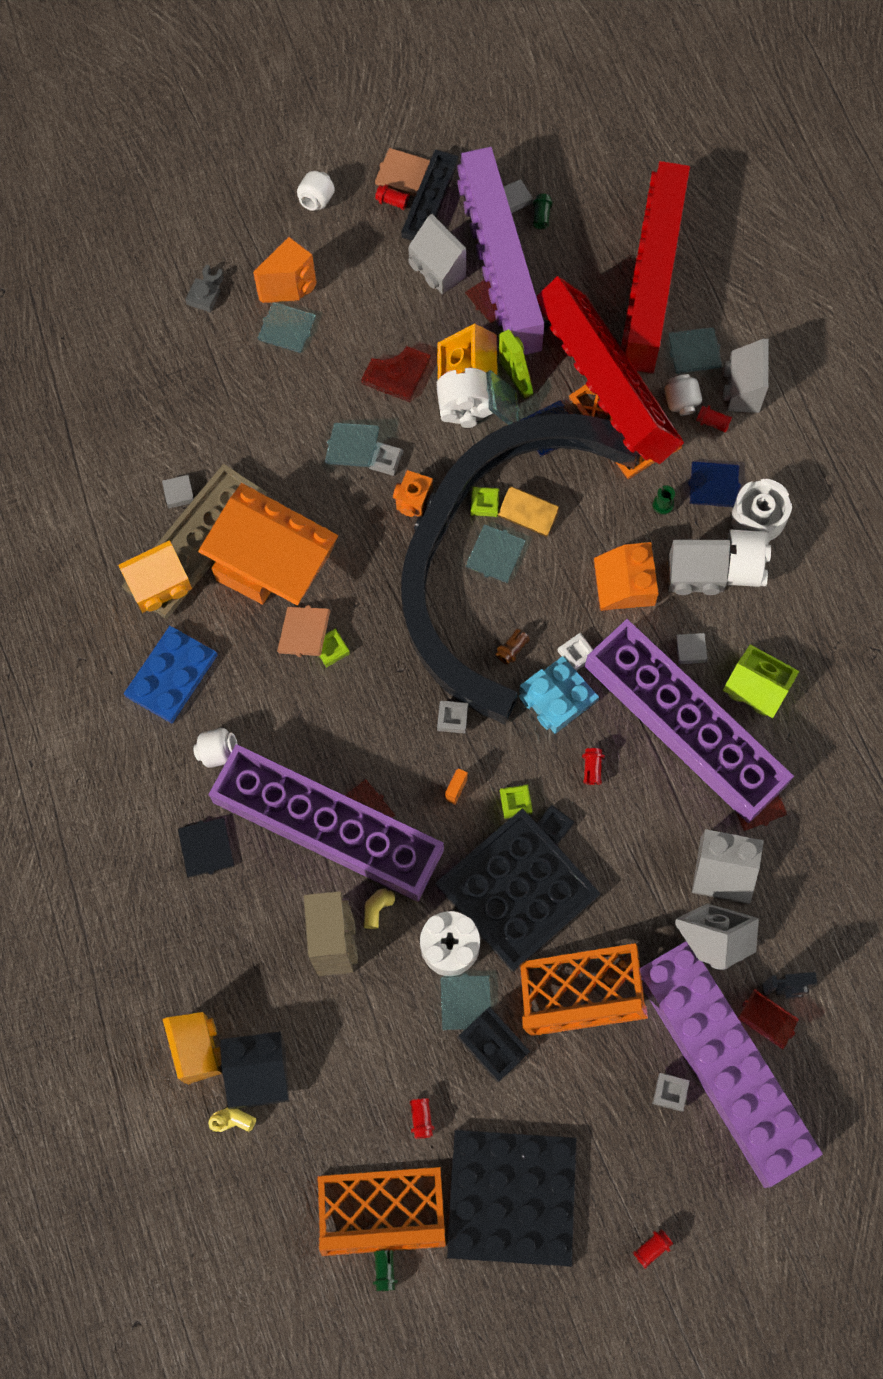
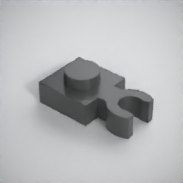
[186,265,223,312]

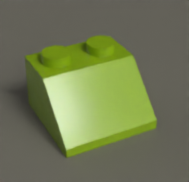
[723,644,799,718]

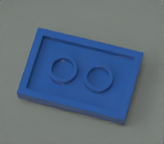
[124,626,218,724]

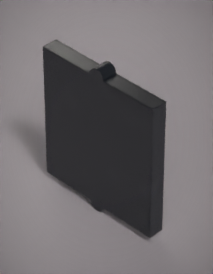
[178,818,235,878]

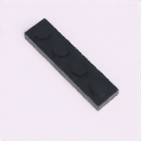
[401,149,459,241]

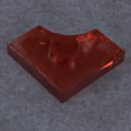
[361,346,431,403]

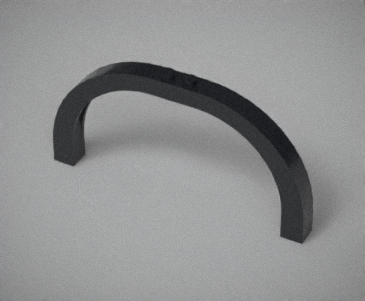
[401,414,641,725]

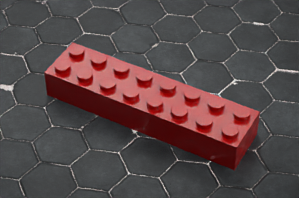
[621,161,690,374]
[536,276,684,464]

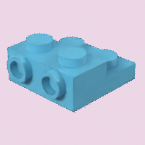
[519,656,599,734]

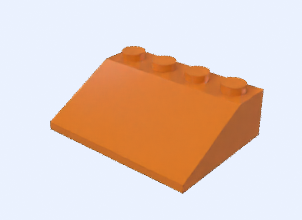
[198,483,339,606]

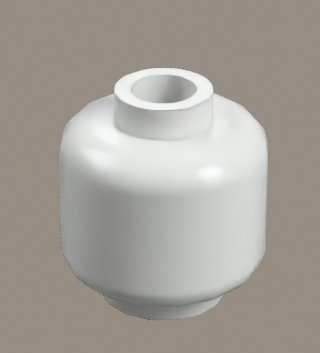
[297,171,335,210]
[665,374,702,416]
[193,728,238,768]

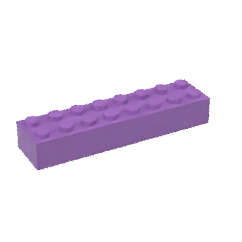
[457,147,544,355]
[585,619,794,824]
[209,744,444,902]
[640,941,823,1188]

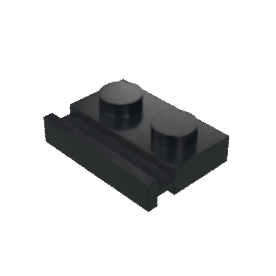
[761,972,818,999]
[457,1006,530,1082]

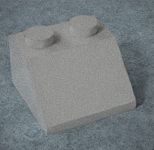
[408,214,466,295]
[723,339,769,413]
[667,540,730,595]
[692,829,764,904]
[675,903,759,970]

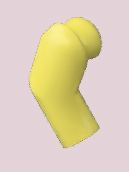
[364,888,395,929]
[208,1108,256,1132]

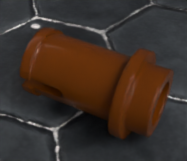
[496,629,530,665]
[601,954,633,989]

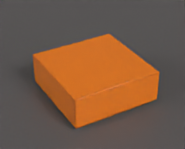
[445,768,468,805]

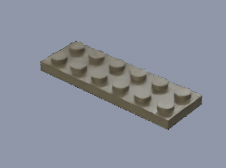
[122,464,267,620]

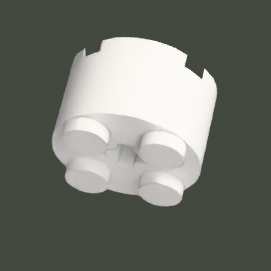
[437,368,494,428]
[732,479,792,542]
[726,529,771,587]
[420,911,480,976]

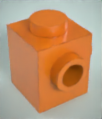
[393,470,433,517]

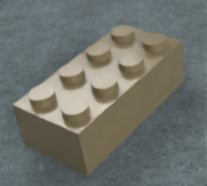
[304,891,358,976]

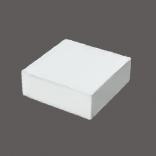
[558,633,594,671]

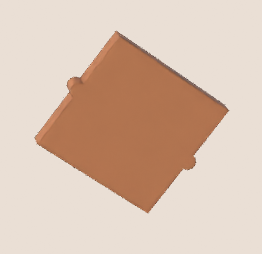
[375,148,430,197]
[277,605,330,657]

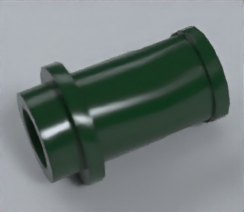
[533,194,553,229]
[653,485,675,515]
[373,1250,398,1292]

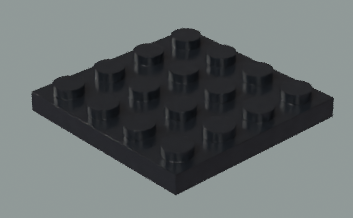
[435,808,601,973]
[447,1130,577,1267]

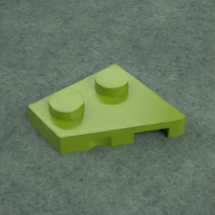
[499,329,533,399]

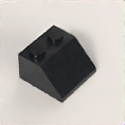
[220,1031,289,1110]

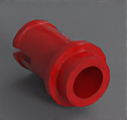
[375,184,409,210]
[696,405,732,433]
[582,748,605,785]
[410,1098,435,1139]
[632,1229,673,1269]

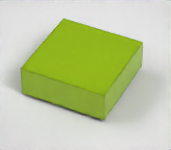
[471,487,499,517]
[319,629,350,668]
[499,785,533,819]

